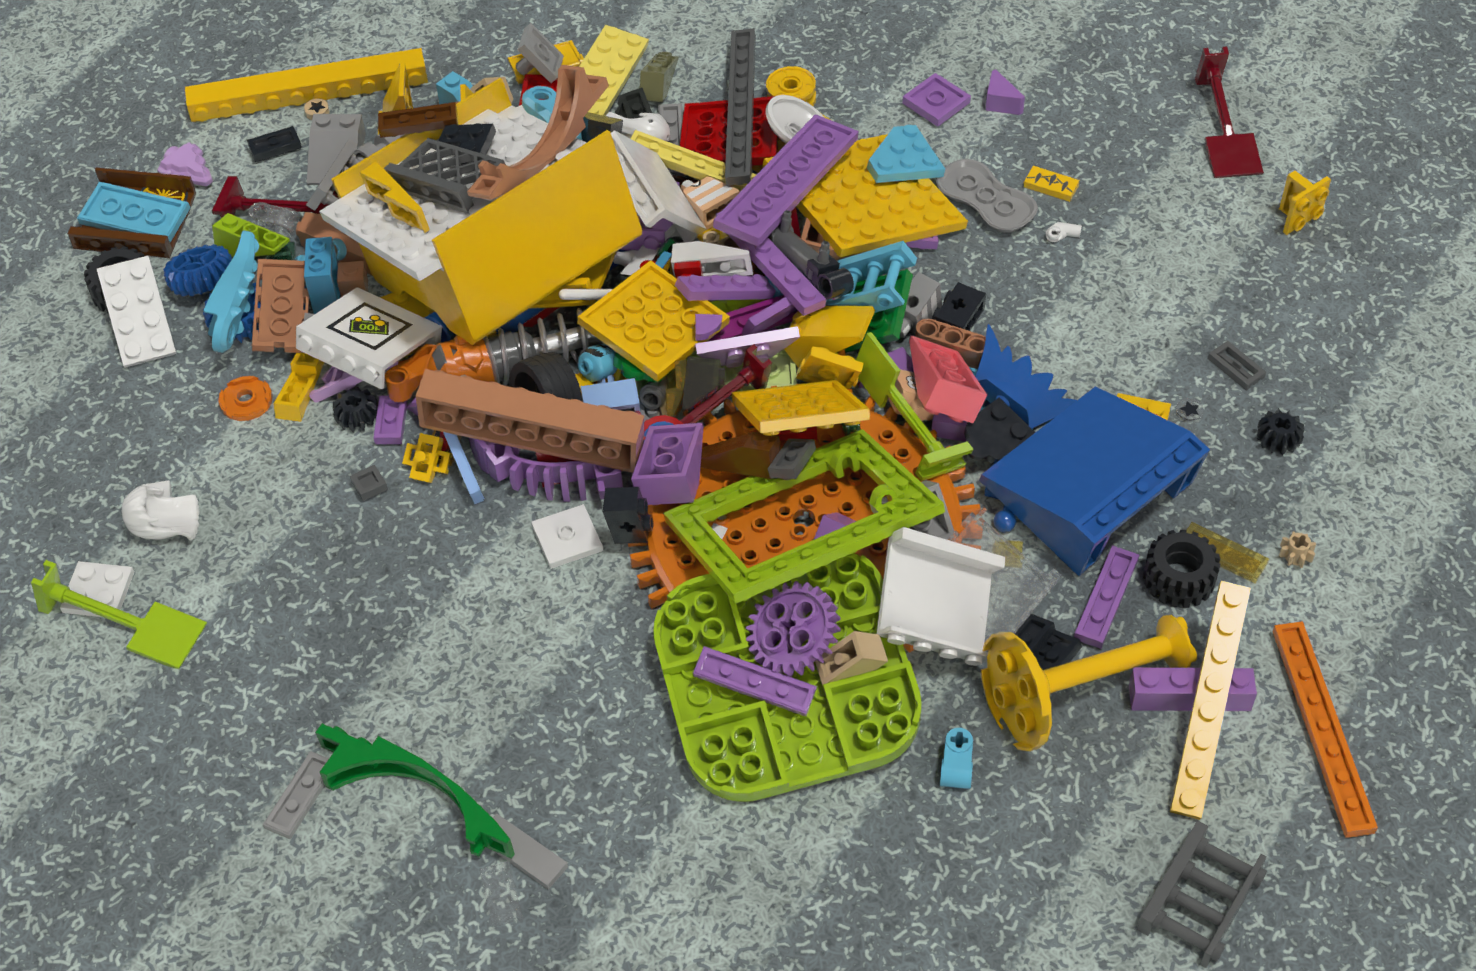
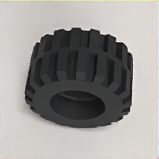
[84,247,145,314]
[1143,529,1220,608]

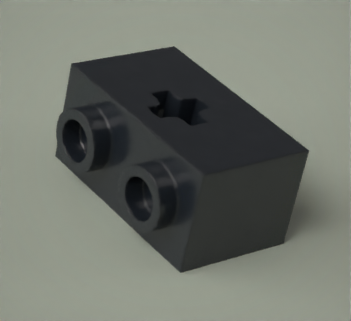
[932,282,986,331]
[602,487,654,544]

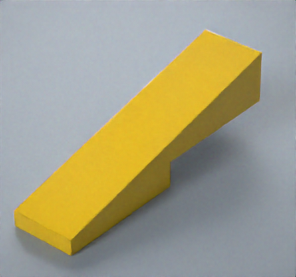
[360,161,430,233]
[273,353,324,422]

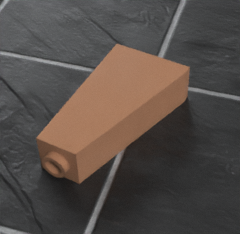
[296,212,373,276]

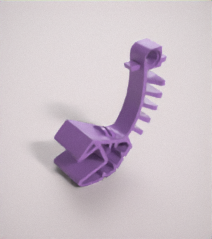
[469,438,623,502]

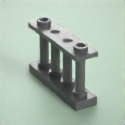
[1137,820,1267,968]

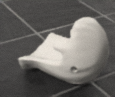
[606,112,670,142]
[122,486,199,541]

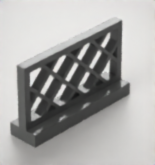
[384,138,506,213]

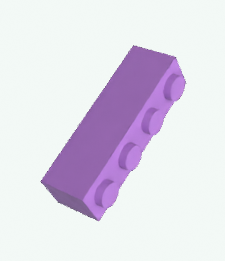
[1129,667,1257,711]

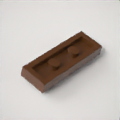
[378,102,458,138]

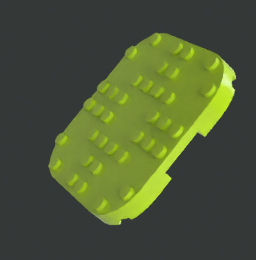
[653,553,921,802]

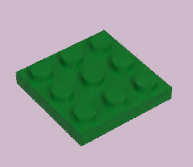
[835,269,913,354]

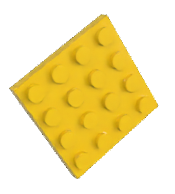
[577,260,730,382]
[732,380,870,436]

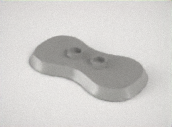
[936,159,1038,233]

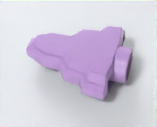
[157,142,213,186]

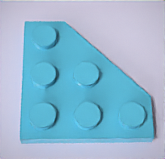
[867,125,946,183]

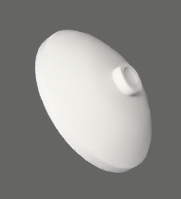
[766,95,824,144]

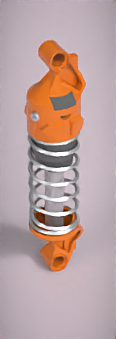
[385,308,616,402]

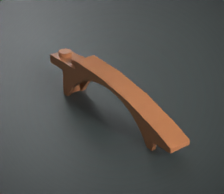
[467,65,609,200]

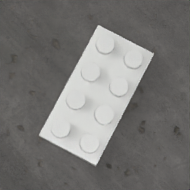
[97,256,176,368]

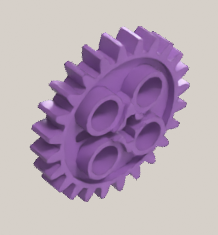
[746,581,841,677]

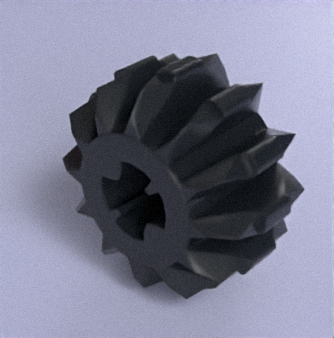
[332,387,378,433]
[1256,408,1305,456]

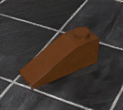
[700,432,780,479]

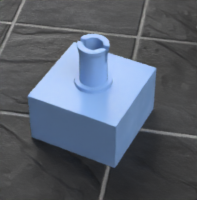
[581,375,640,412]

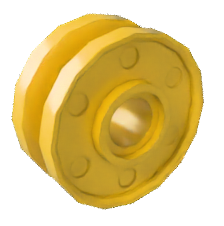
[766,66,816,106]

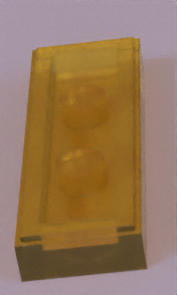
[1187,522,1269,583]

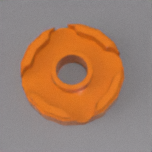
[218,376,273,421]

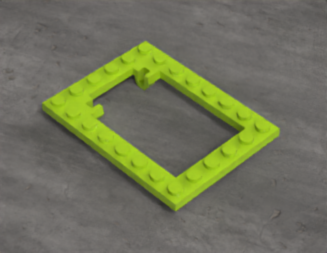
[663,429,945,604]

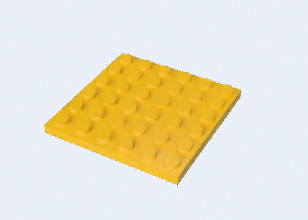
[762,134,968,257]

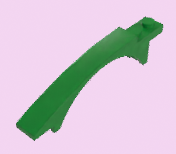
[315,723,515,859]

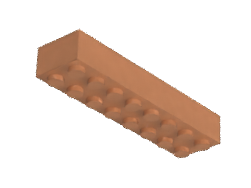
[415,369,644,473]

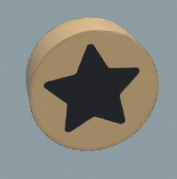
[304,99,329,120]

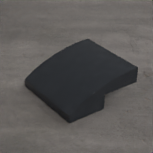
[1014,613,1082,670]

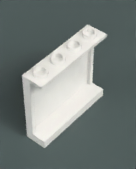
[611,130,707,242]

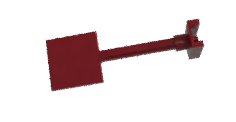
[1195,46,1264,178]

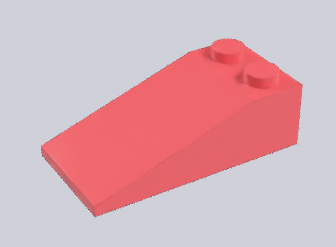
[909,336,987,423]

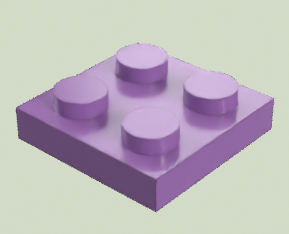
[902,73,971,127]

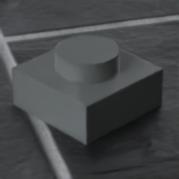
[350,465,388,501]

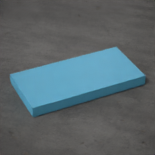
[77,182,190,242]

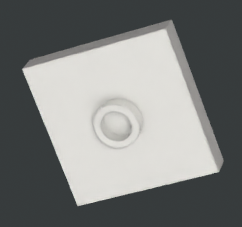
[531,504,603,569]

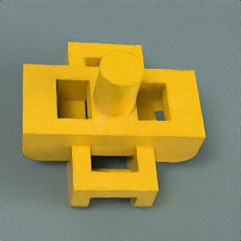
[402,433,453,483]

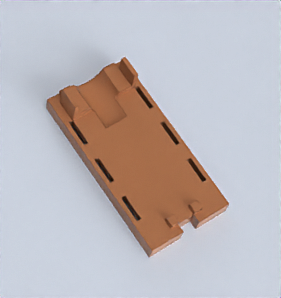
[252,259,309,353]

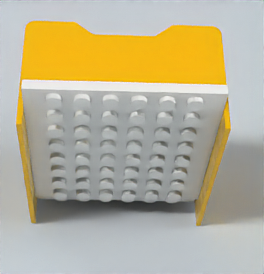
[319,78,642,345]

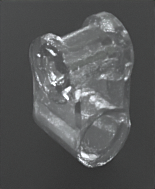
[249,202,300,239]

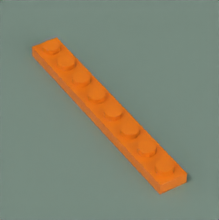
[1272,621,1378,838]

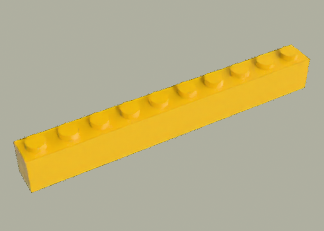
[185,48,428,122]

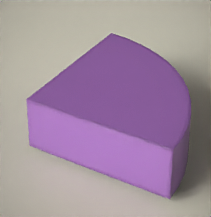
[695,314,722,341]

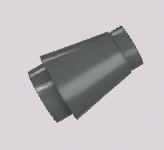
[640,376,669,409]

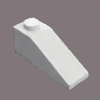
[671,241,753,278]

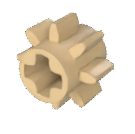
[1279,532,1316,568]

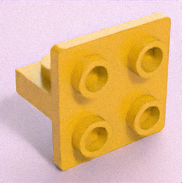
[1279,170,1331,235]

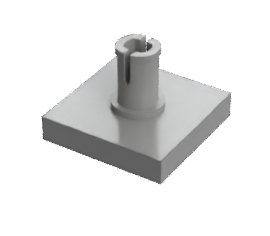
[516,23,564,83]

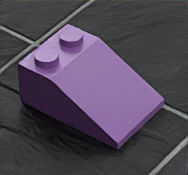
[631,423,703,505]

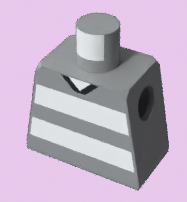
[900,272,942,338]

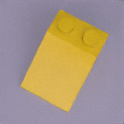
[378,62,414,135]
[784,306,875,368]

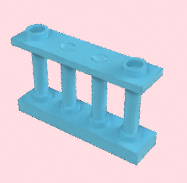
[825,241,917,313]

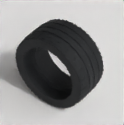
[509,352,583,402]

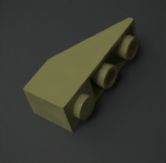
[640,52,679,102]

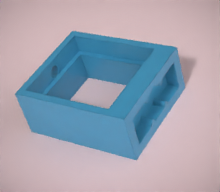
[304,237,341,314]

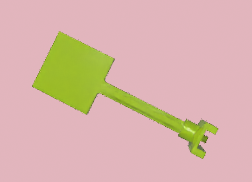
[856,332,973,481]
[31,560,207,669]

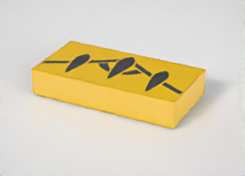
[1023,166,1080,202]

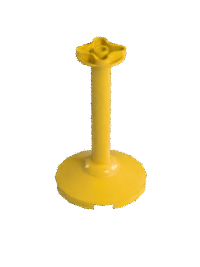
[981,615,1197,751]

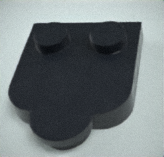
[964,397,1036,464]

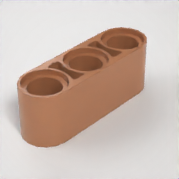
[915,319,986,368]

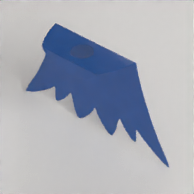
[975,324,1077,429]

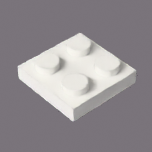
[60,561,134,617]

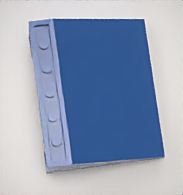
[979,386,1210,576]

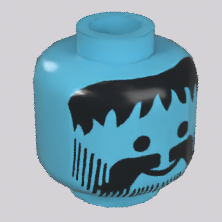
[578,344,617,382]

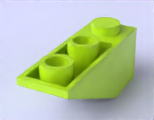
[212,213,290,257]

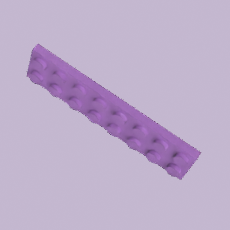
[713,114,859,247]

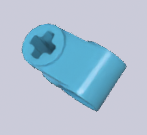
[940,728,973,789]

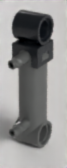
[768,210,854,300]

